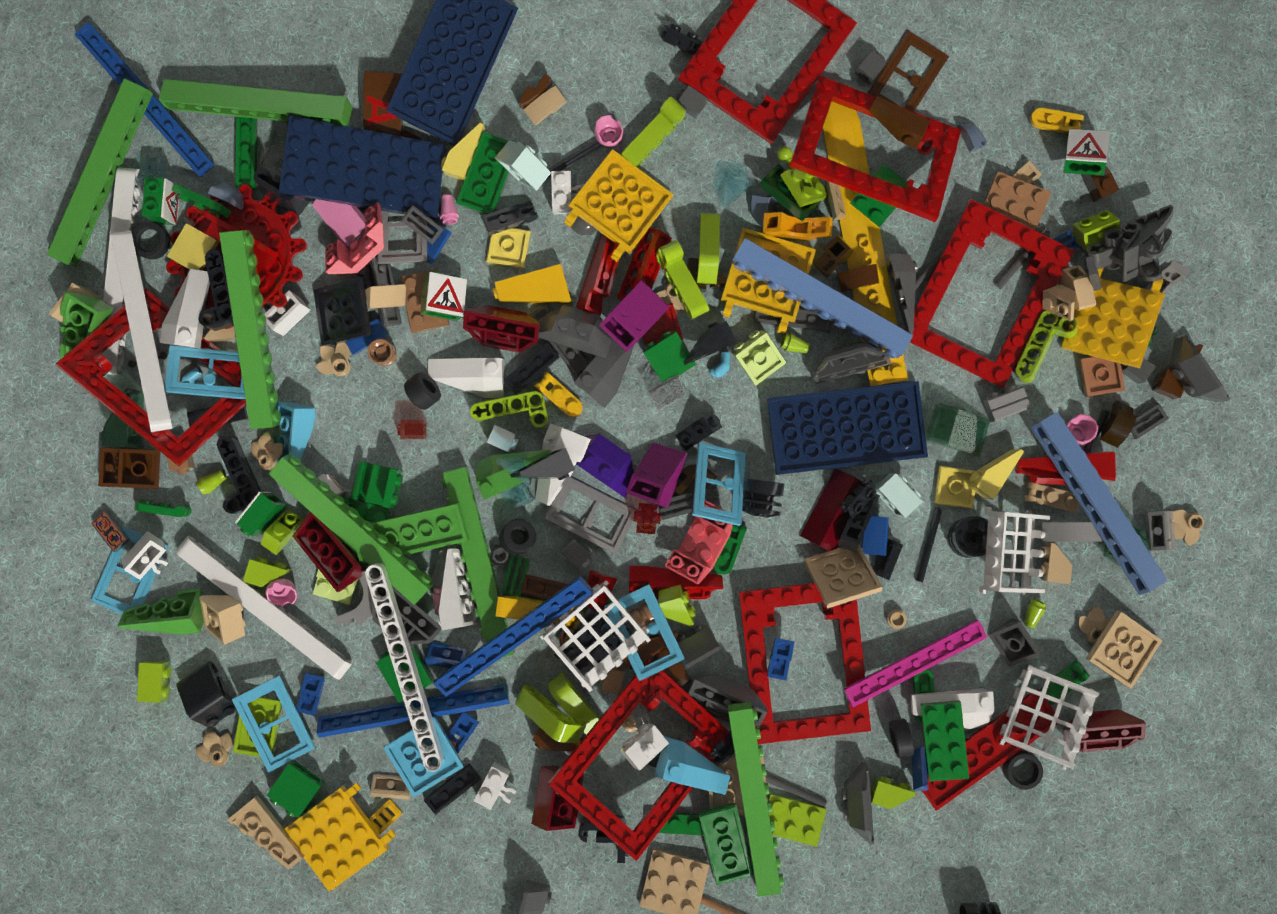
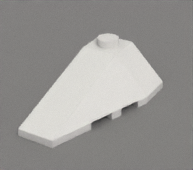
[160,269,210,349]
[428,358,505,398]
[535,423,591,506]
[438,549,478,630]
[911,688,994,729]

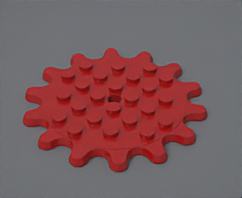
[166,184,307,329]

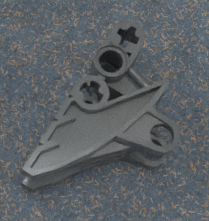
[1086,204,1174,282]

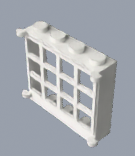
[979,507,1050,595]
[540,580,650,692]
[999,664,1099,771]

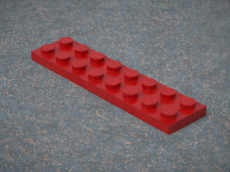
[912,689,1061,811]

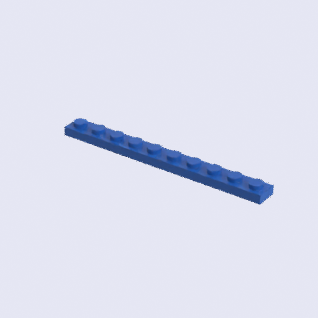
[74,22,215,177]
[433,576,593,697]
[317,684,510,738]

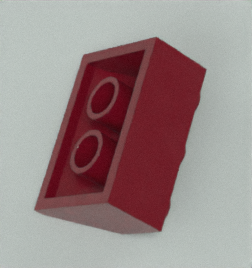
[531,765,585,831]

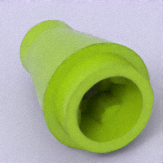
[780,333,810,354]
[195,469,227,495]
[1024,598,1047,629]

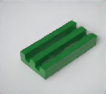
[502,555,530,597]

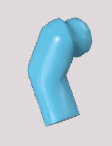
[710,352,730,378]
[182,367,203,384]

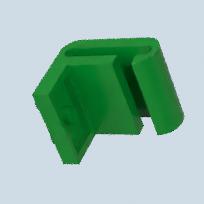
[850,163,907,228]
[350,461,404,508]

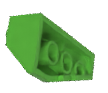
[60,291,113,359]
[476,450,551,500]
[118,588,204,635]

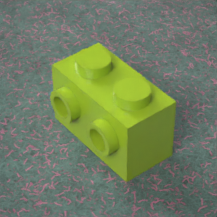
[1072,210,1121,250]
[137,660,172,703]

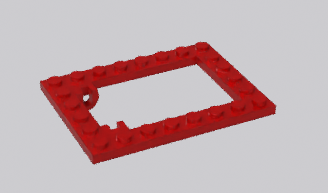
[678,0,857,145]
[789,75,961,222]
[904,199,1075,388]
[56,288,246,467]
[739,583,871,744]
[547,659,729,861]

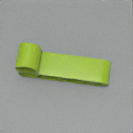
[621,96,686,168]
[697,213,720,284]
[656,240,709,320]
[1016,310,1078,383]
[470,391,549,428]
[548,672,600,735]
[515,685,587,743]

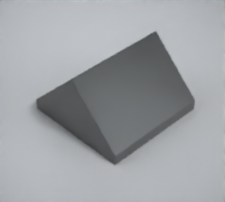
[988,618,1042,667]

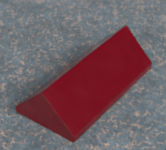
[800,469,860,551]
[292,512,363,592]

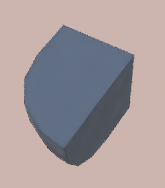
[957,123,987,153]
[207,181,244,210]
[751,194,778,227]

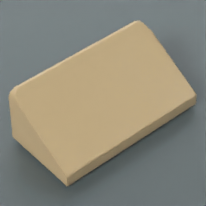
[825,181,846,221]
[365,284,406,309]
[370,774,410,800]

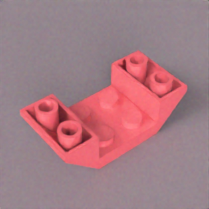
[325,202,384,274]
[665,500,733,584]

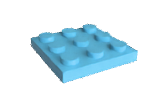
[383,716,465,798]

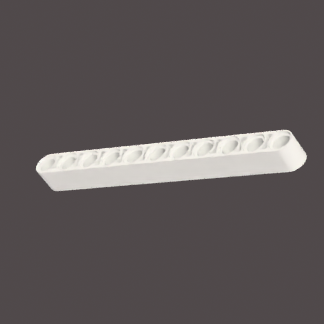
[98,167,142,375]
[110,230,172,432]
[175,536,352,680]
[365,563,444,772]

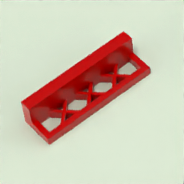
[204,212,279,270]
[617,228,672,300]

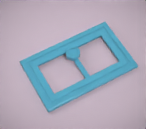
[165,345,246,399]
[692,442,746,526]
[90,526,169,614]
[604,585,685,681]
[232,675,316,773]

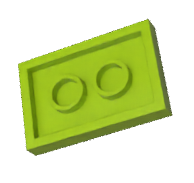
[233,697,282,757]
[768,793,827,847]

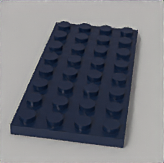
[386,0,518,146]
[279,115,446,220]
[767,381,928,475]

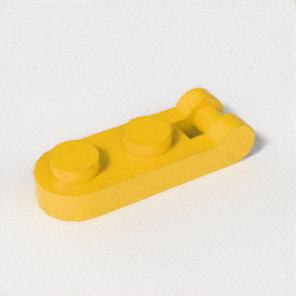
[1030,108,1084,134]
[534,372,583,417]

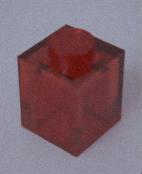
[397,420,427,440]

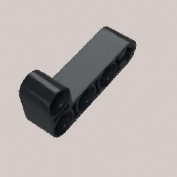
[199,249,234,331]
[217,436,262,514]

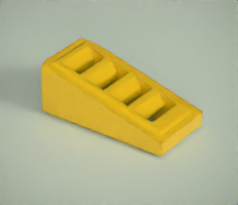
[369,799,403,834]

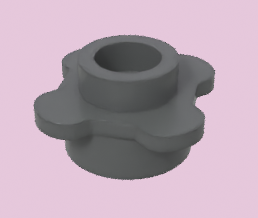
[491,545,510,565]

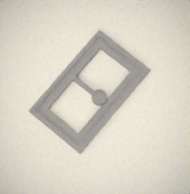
[377,211,428,264]
[544,476,638,555]

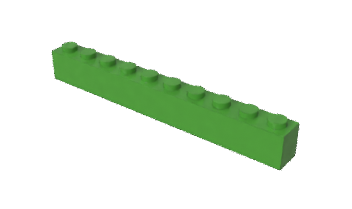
[47,78,153,267]
[158,79,352,126]
[219,230,281,429]
[269,454,435,605]
[441,467,515,658]
[728,702,784,897]

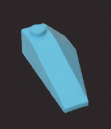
[275,400,316,463]
[654,737,730,795]

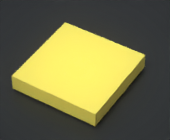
[167,223,219,271]
[486,228,531,269]
[934,466,976,509]

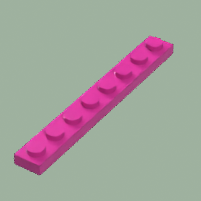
[843,620,987,707]

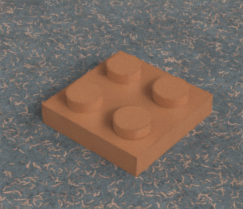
[1079,357,1125,397]

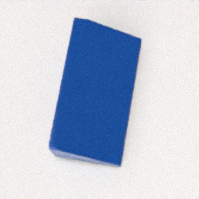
[414,223,452,265]
[862,516,889,556]
[425,642,468,669]
[911,747,929,791]

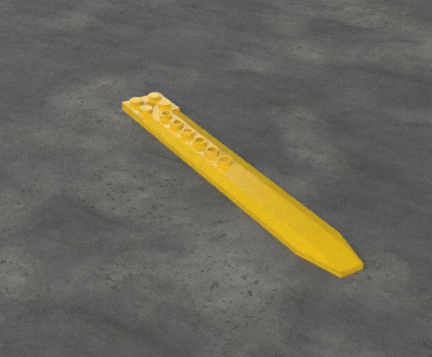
[823,101,908,387]

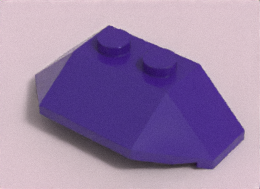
[576,434,634,498]

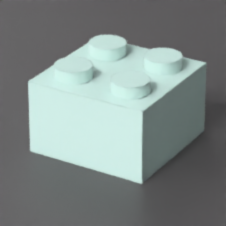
[495,140,551,191]
[875,473,922,518]

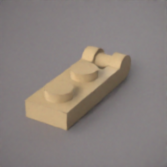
[1024,482,1079,513]

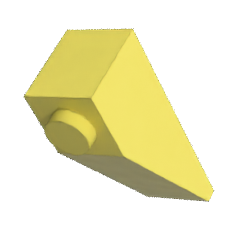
[441,123,486,181]
[968,449,1024,499]

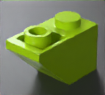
[260,508,304,555]
[243,556,291,587]
[659,585,696,626]
[870,776,916,809]

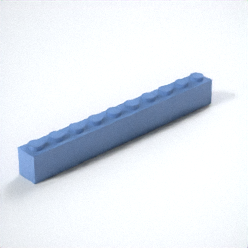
[731,238,913,358]
[1031,412,1167,595]

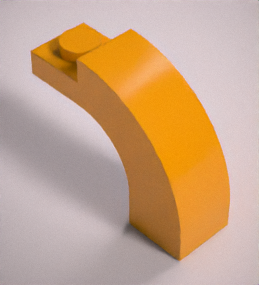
[763,212,833,240]

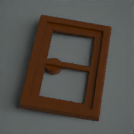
[868,31,949,111]

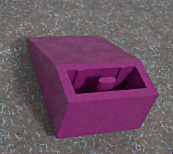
[599,280,670,352]
[626,442,687,508]

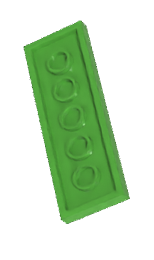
[357,502,470,565]

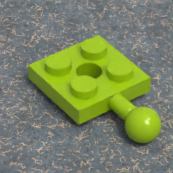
[777,146,829,207]

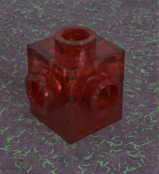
[633,503,661,534]

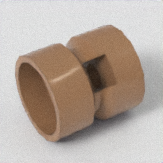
[368,339,398,367]
[628,602,656,630]

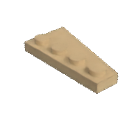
[227,795,305,870]

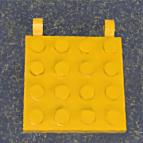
[564,149,674,262]
[721,228,816,334]
[1062,267,1165,369]
[284,782,396,892]

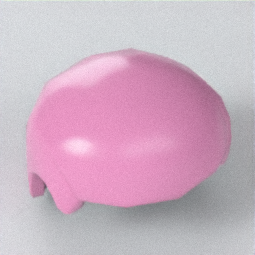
[594,115,623,147]
[1066,414,1098,445]
[266,578,297,607]

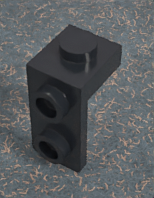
[676,411,722,451]

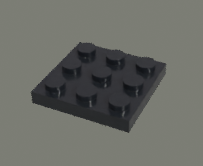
[314,277,371,346]
[554,606,629,672]

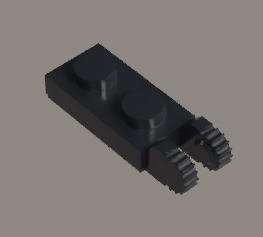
[482,202,538,236]

